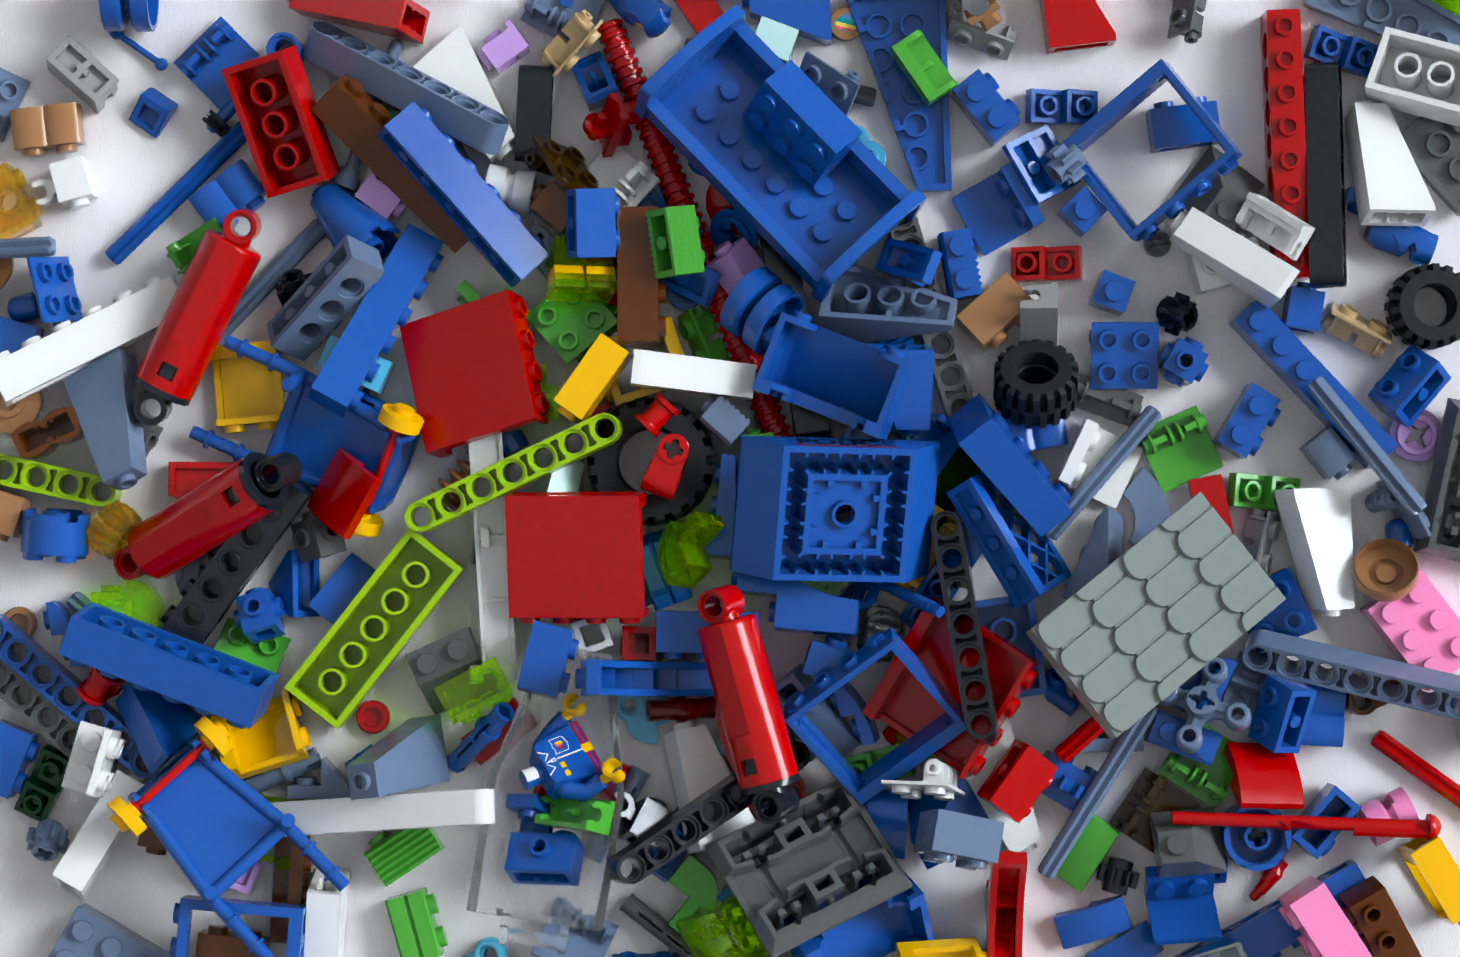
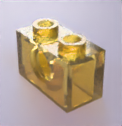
[0,162,43,239]

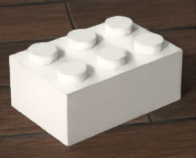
[1364,27,1460,127]

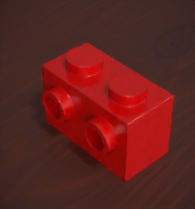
[976,739,1058,823]

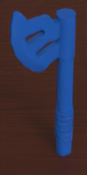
[837,582,945,618]

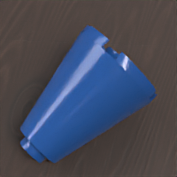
[310,183,400,260]

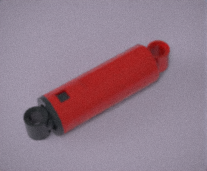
[133,208,261,426]
[113,452,302,580]
[697,584,801,824]

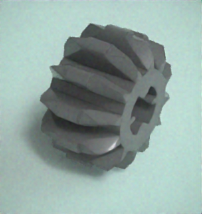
[856,605,902,663]

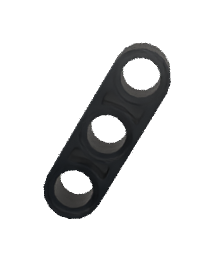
[515,65,554,162]

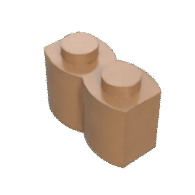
[10,102,86,158]

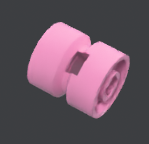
[1358,787,1419,846]

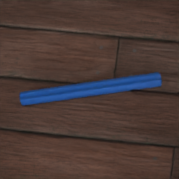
[105,121,247,265]

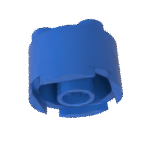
[20,508,91,563]
[1220,803,1292,871]

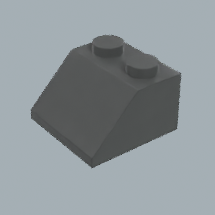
[405,627,497,715]

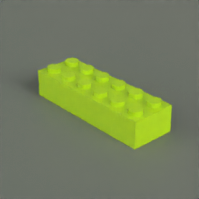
[284,528,466,729]

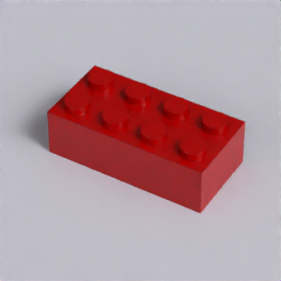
[222,44,340,198]

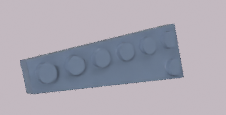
[1303,0,1460,46]

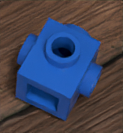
[1158,336,1209,387]
[234,587,286,644]

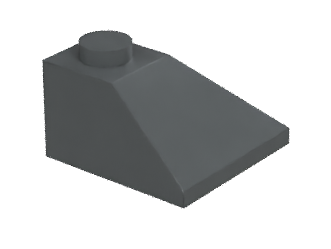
[1173,145,1264,230]
[1149,807,1227,878]

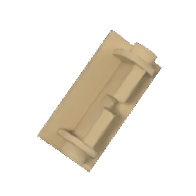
[540,10,604,77]
[1321,302,1392,357]

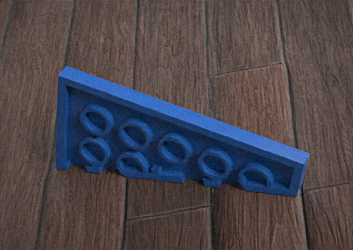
[846,0,952,192]

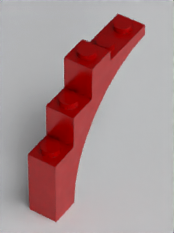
[984,850,1027,957]

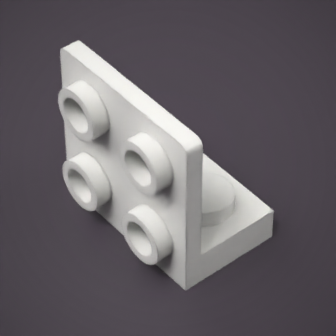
[1054,418,1143,508]
[61,721,125,797]

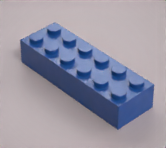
[58,602,279,729]

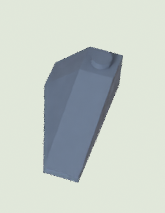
[819,267,958,343]

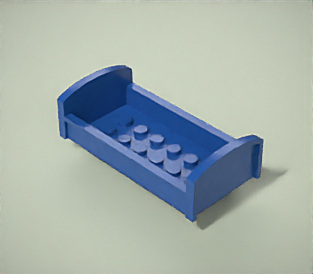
[634,4,927,304]

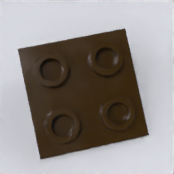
[524,135,599,189]
[1109,767,1201,854]

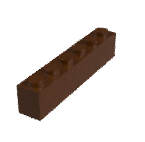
[310,75,469,253]

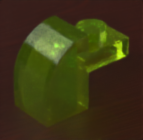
[658,511,724,589]
[91,579,164,628]

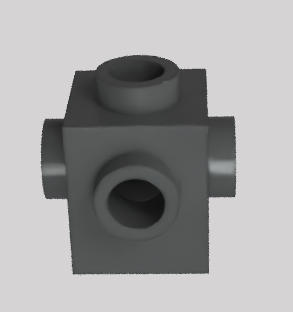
[290,511,347,564]

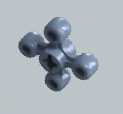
[1158,657,1252,754]

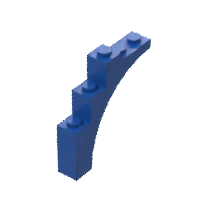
[694,454,860,638]
[575,659,715,697]

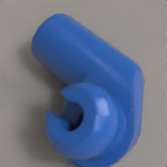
[1044,668,1080,717]

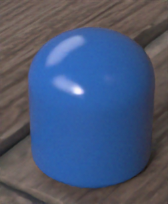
[7,292,40,322]
[1385,518,1414,547]

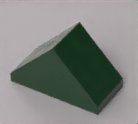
[935,446,982,512]

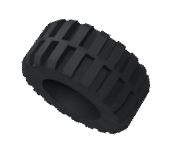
[586,397,715,526]

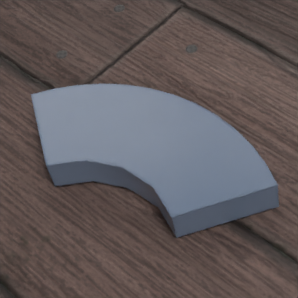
[1122,467,1169,545]

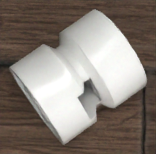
[485,164,537,215]

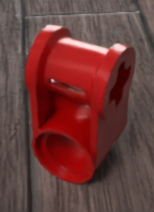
[640,433,690,501]
[76,667,125,707]

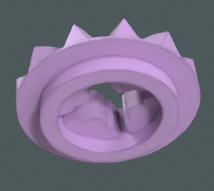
[1389,410,1441,462]

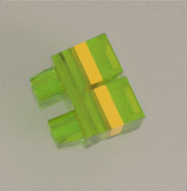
[545,236,617,303]

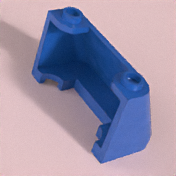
[752,309,911,440]
[784,870,934,957]

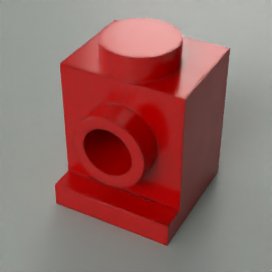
[620,626,656,662]

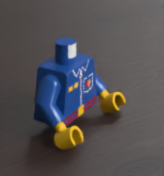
[519,693,625,802]

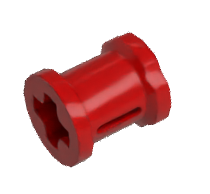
[635,392,679,438]

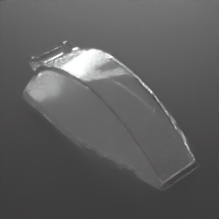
[466,649,625,955]

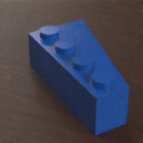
[948,393,1073,537]

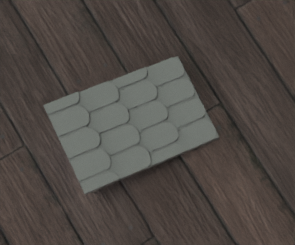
[1025,492,1286,740]

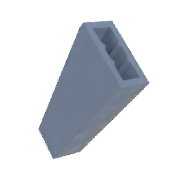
[63,347,147,490]
[346,714,450,800]

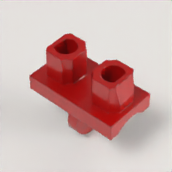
[582,92,641,158]

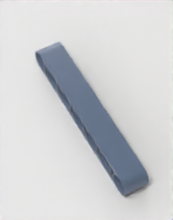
[303,21,510,155]
[1242,629,1460,720]

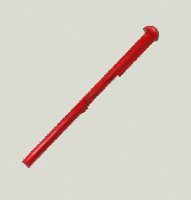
[1171,811,1441,840]

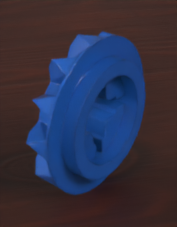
[710,207,761,251]

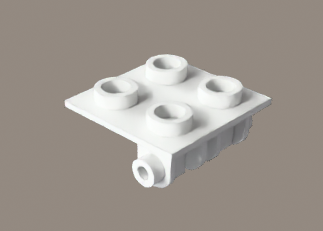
[587,146,660,229]
[881,759,965,801]

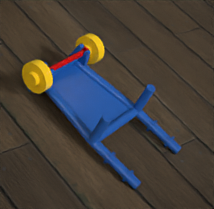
[189,335,424,537]
[106,716,350,957]

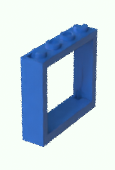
[1060,59,1243,242]
[783,627,966,805]
[170,895,306,957]

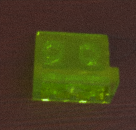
[434,656,516,726]
[676,894,768,957]

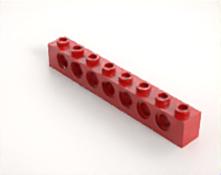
[1260,9,1309,281]

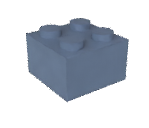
[913,809,1005,871]

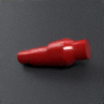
[1249,859,1289,901]

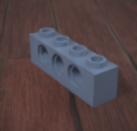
[267,235,385,361]

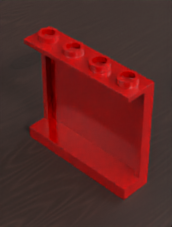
[400,290,549,458]
[505,491,649,624]
[862,597,1040,780]

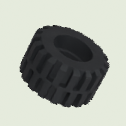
[1384,263,1460,350]
[993,339,1079,429]

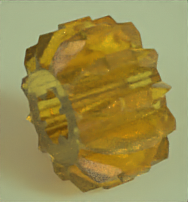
[86,500,142,560]

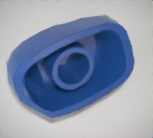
[608,0,672,38]

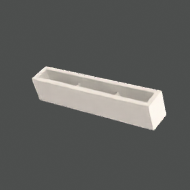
[0,275,177,407]

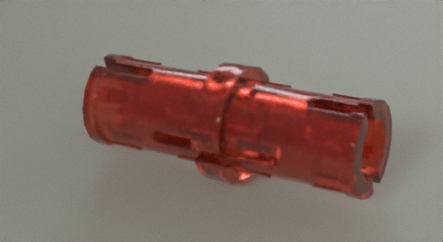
[646,697,716,723]

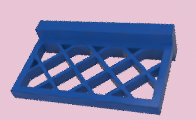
[946,472,1072,610]

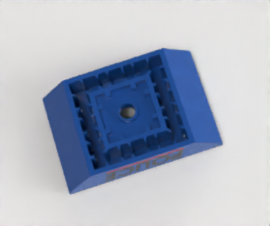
[730,435,941,583]

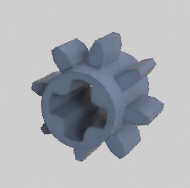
[1045,143,1087,185]
[26,819,70,861]

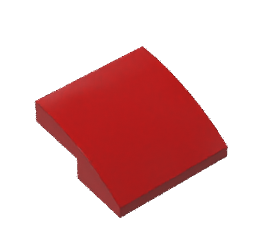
[306,447,382,539]
[1224,742,1304,809]

